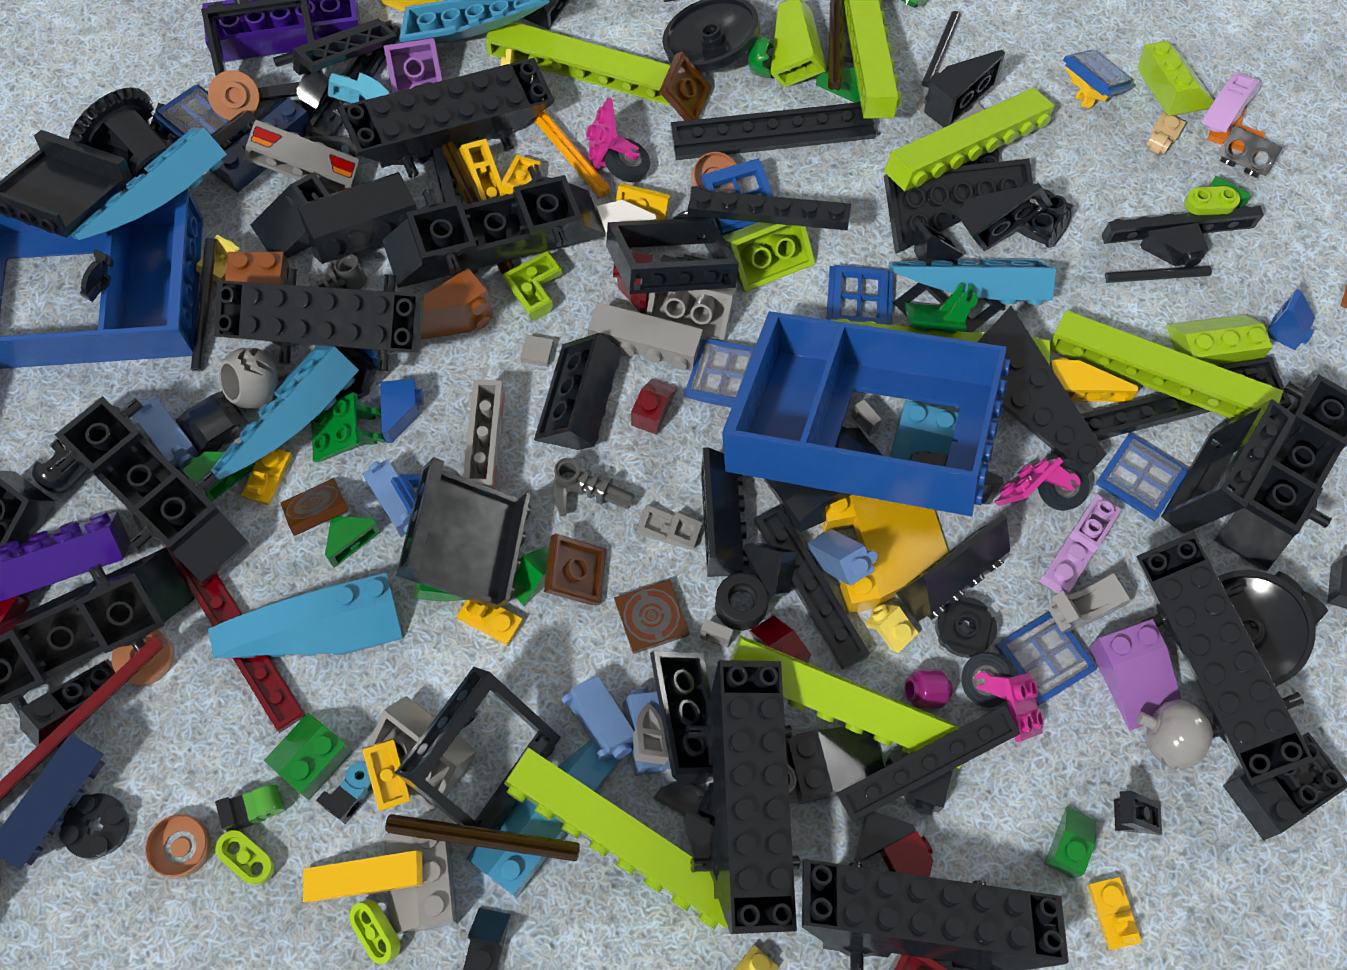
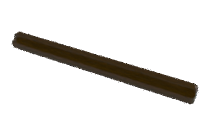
[828,0,843,91]
[442,141,515,274]
[385,814,580,861]

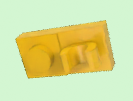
[1065,67,1108,109]
[499,155,541,194]
[616,183,671,220]
[241,449,292,506]
[456,600,523,646]
[361,738,410,811]
[1087,877,1142,951]

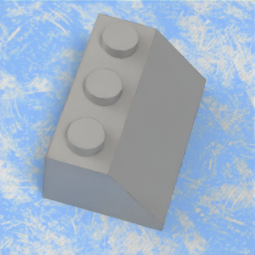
[646,283,738,342]
[366,696,477,812]
[384,820,458,934]

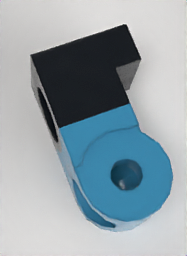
[316,762,373,824]

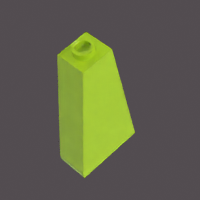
[770,0,826,87]

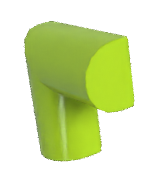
[502,251,562,320]

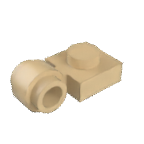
[1146,111,1186,155]

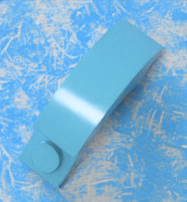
[328,73,390,103]

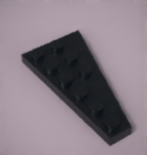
[883,158,1033,254]
[978,306,1107,475]

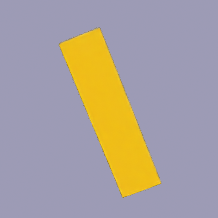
[303,850,423,903]

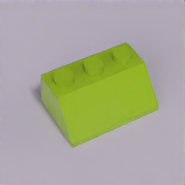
[1138,41,1214,116]
[722,222,815,292]
[1166,314,1273,367]

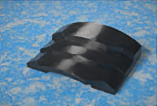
[763,426,883,532]

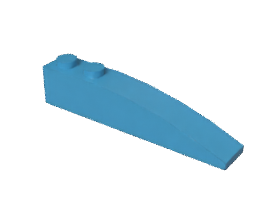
[399,0,549,43]
[70,128,227,240]
[889,258,1056,305]
[208,346,359,480]
[208,572,403,659]
[467,740,623,899]

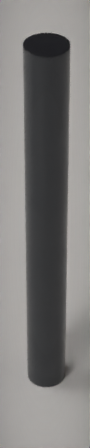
[921,11,960,88]
[1105,266,1212,283]

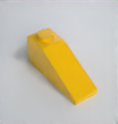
[458,139,506,200]
[1050,358,1138,402]

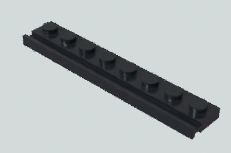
[670,102,876,160]

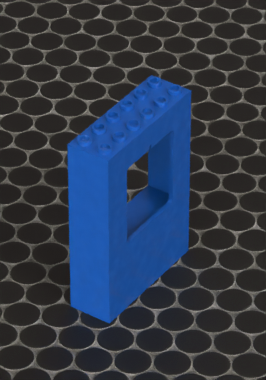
[0,188,203,369]
[722,311,1010,517]

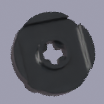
[935,597,997,658]
[59,793,130,860]

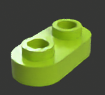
[1184,186,1240,215]
[215,830,275,886]
[349,899,400,964]

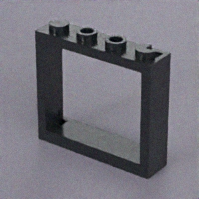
[201,0,324,101]
[606,218,739,294]
[1161,399,1296,534]
[395,666,561,830]

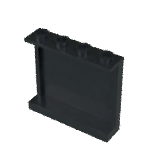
[0,130,133,238]
[396,457,531,609]

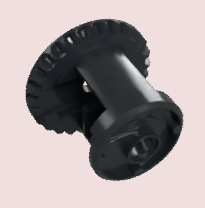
[69,87,173,191]

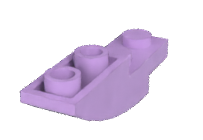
[1202,72,1263,133]
[1039,494,1122,594]

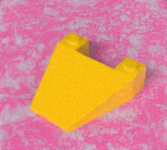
[821,495,948,614]

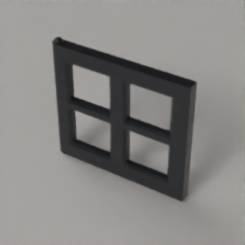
[893,259,1006,333]

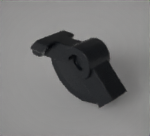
[80,250,114,302]

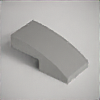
[635,505,702,550]

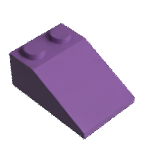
[384,38,443,93]
[1089,619,1181,731]

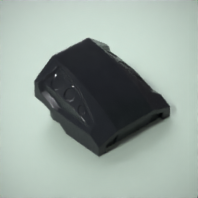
[1016,183,1074,248]
[176,391,250,455]

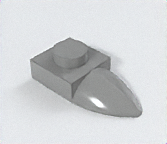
[633,703,669,765]

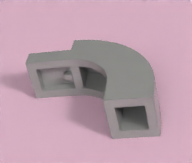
[1046,573,1133,632]

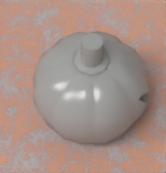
[219,348,287,409]
[1137,699,1213,769]

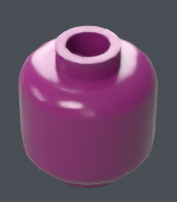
[904,669,953,709]

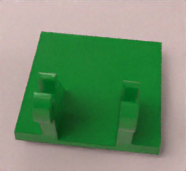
[905,282,978,334]
[311,392,385,462]

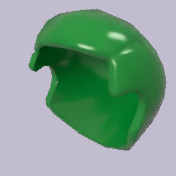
[747,37,774,79]

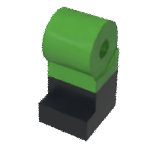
[215,785,284,832]

